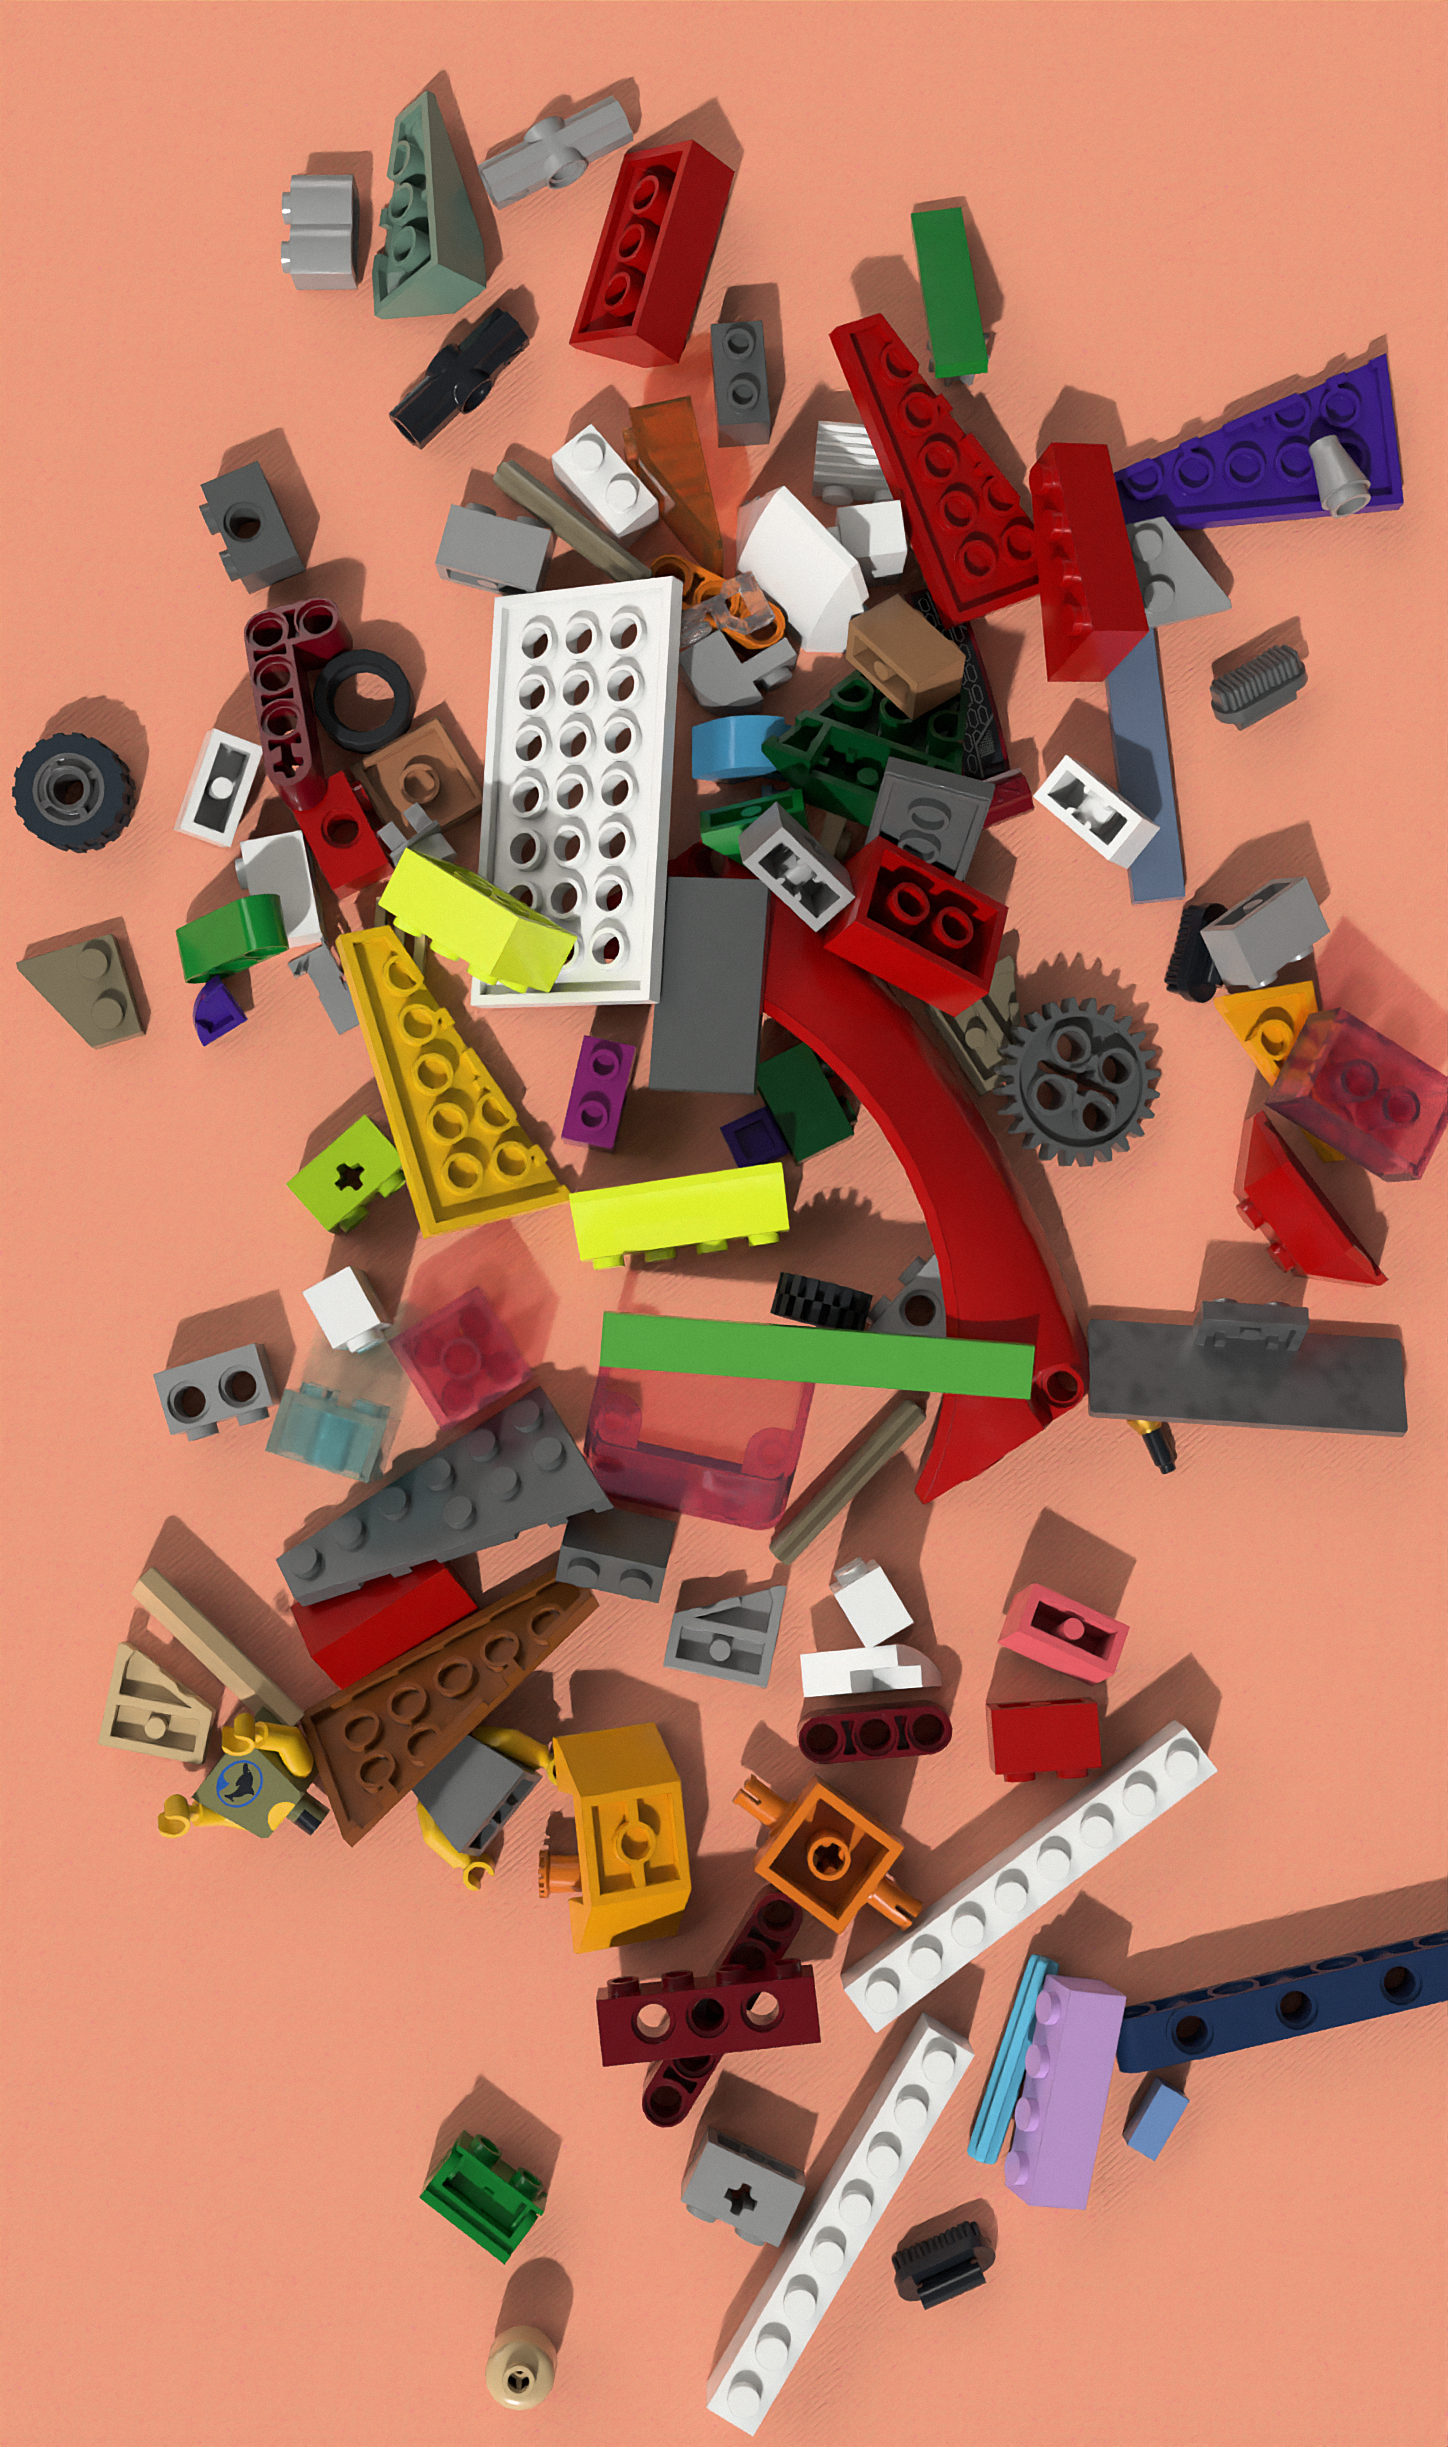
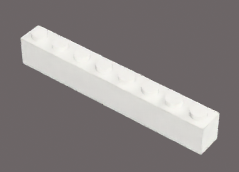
[840,1720,1218,2033]
[706,2012,975,2436]

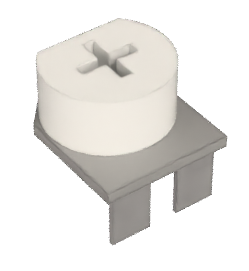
[377,802,457,868]

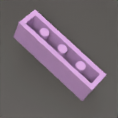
[1004,1974,1127,2210]

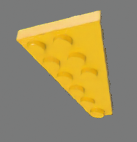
[335,925,570,1240]

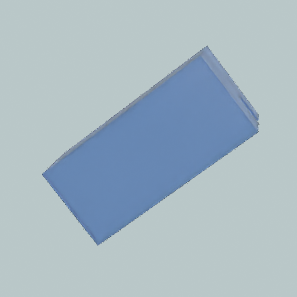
[1122,2076,1190,2161]

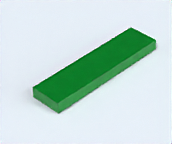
[911,207,988,379]

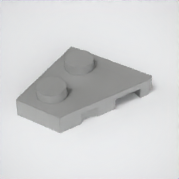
[663,1585,787,1689]

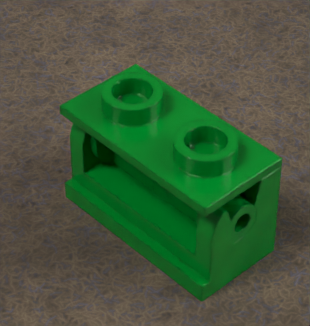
[419,2130,548,2265]

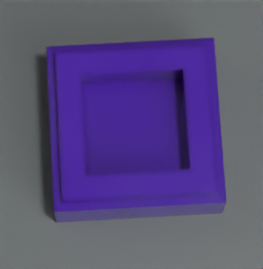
[720,1105,789,1168]

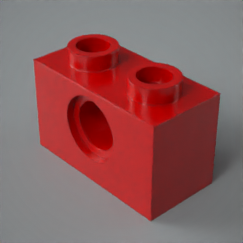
[292,770,394,900]

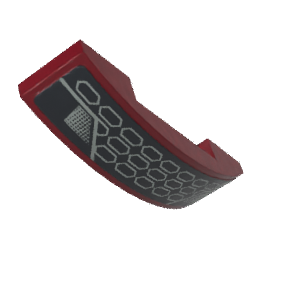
[903,588,1011,781]

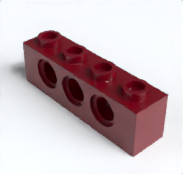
[596,1958,821,2067]

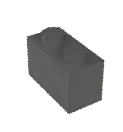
[555,1508,676,1603]

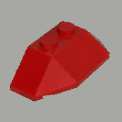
[1233,1110,1389,1288]

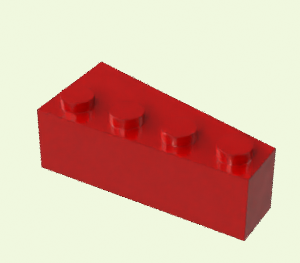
[1029,442,1149,682]

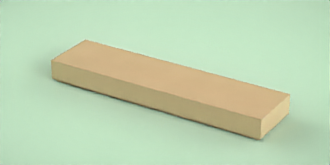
[131,1567,304,1727]

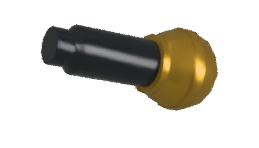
[1126,1420,1176,1474]

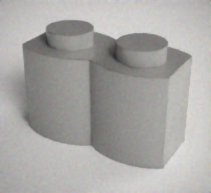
[281,175,360,290]

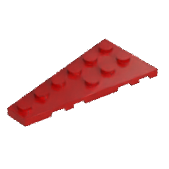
[828,313,1040,631]

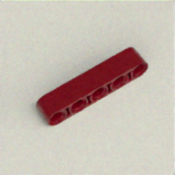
[642,1883,803,2128]

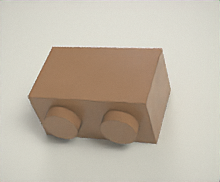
[845,594,966,721]

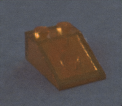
[621,396,724,578]

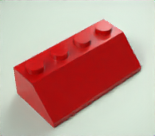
[569,139,735,368]

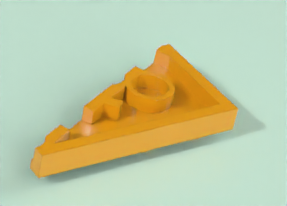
[1213,980,1345,1163]

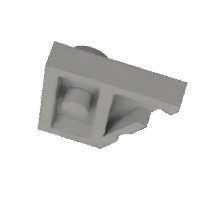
[1126,516,1232,629]

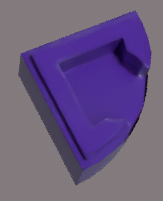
[192,974,248,1046]

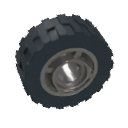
[12,732,136,853]

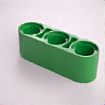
[175,894,289,984]

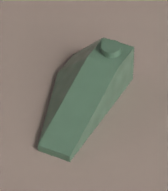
[372,90,487,319]

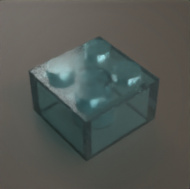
[265,1382,401,1483]

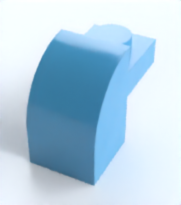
[691,715,792,785]

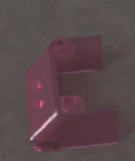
[582,1366,816,1530]

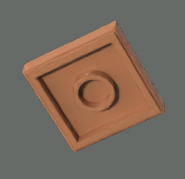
[349,715,483,841]

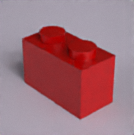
[985,1697,1102,1782]

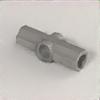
[477,95,633,210]

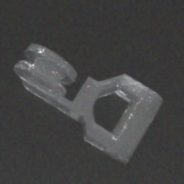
[679,571,776,649]

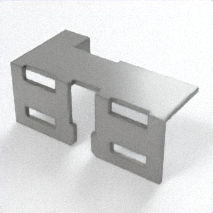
[288,937,359,1035]

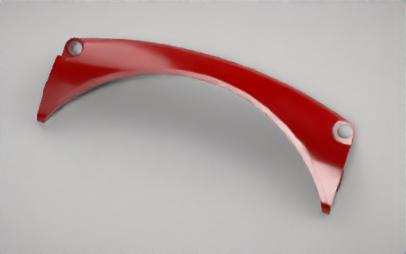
[566,840,1090,1505]

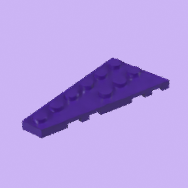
[1114,353,1404,531]

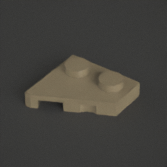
[16,933,146,1050]
[924,955,1021,1097]

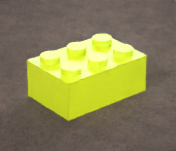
[378,847,578,994]

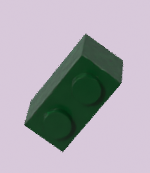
[757,1042,858,1166]

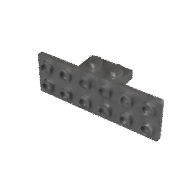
[1087,1298,1408,1437]

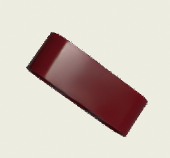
[797,1700,953,1764]

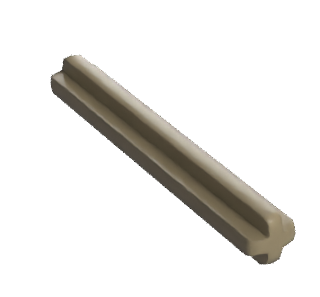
[493,460,653,583]
[769,1399,926,1565]

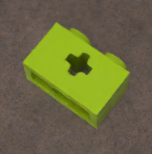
[286,1114,406,1234]

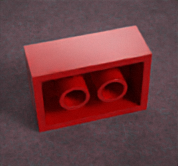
[823,835,1009,1017]

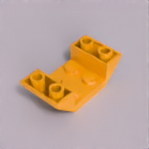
[552,1722,691,1954]

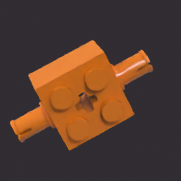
[732,1773,923,1935]

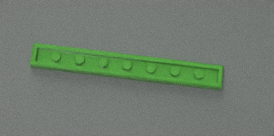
[599,1311,1035,1399]

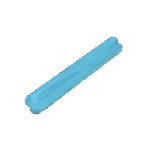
[967,1954,1059,2165]

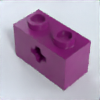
[561,1035,637,1155]

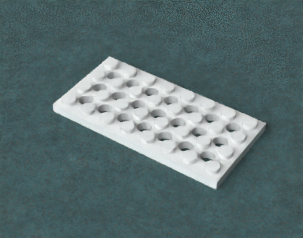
[470,576,683,1008]

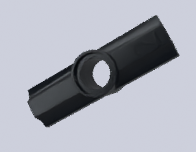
[389,308,530,450]

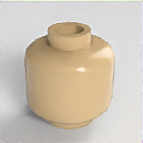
[485,2325,557,2411]

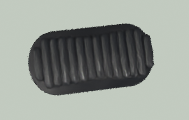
[1164,903,1228,1003]
[892,2221,996,2310]

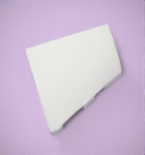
[800,1644,942,1697]

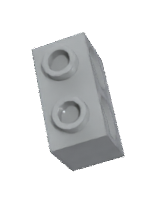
[153,1343,281,1442]

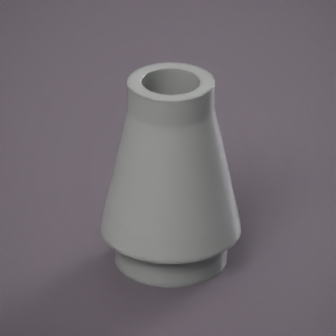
[1308,435,1371,518]

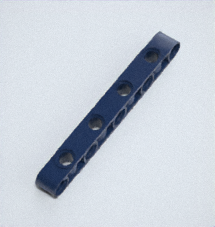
[1116,1930,1448,2073]

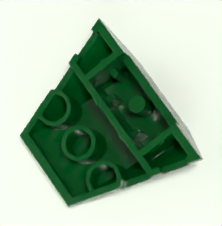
[761,669,969,827]

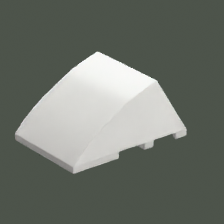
[735,485,869,653]

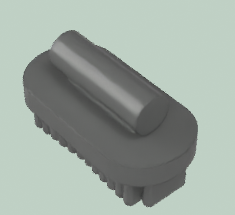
[1209,644,1308,731]

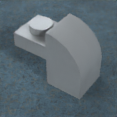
[678,629,797,718]

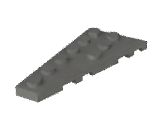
[275,1386,615,1607]

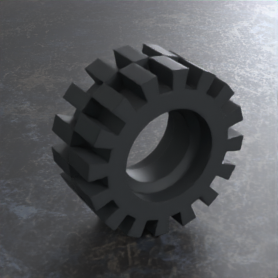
[770,1272,873,1331]

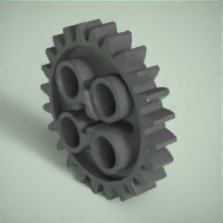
[993,997,1161,1167]

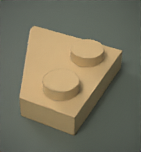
[98,1641,216,1765]

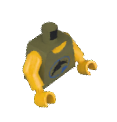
[157,1706,330,1838]

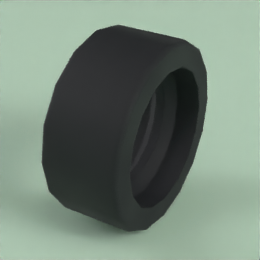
[313,649,415,755]

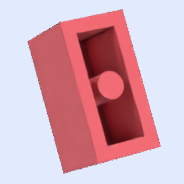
[997,1582,1130,1687]

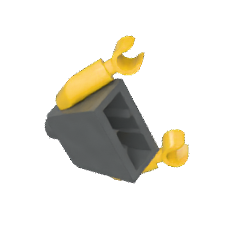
[412,1725,557,1891]

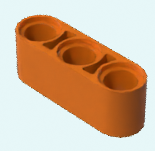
[649,554,785,659]

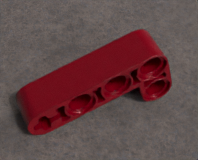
[244,597,353,811]

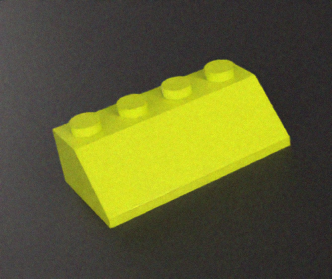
[569,1162,790,1270]

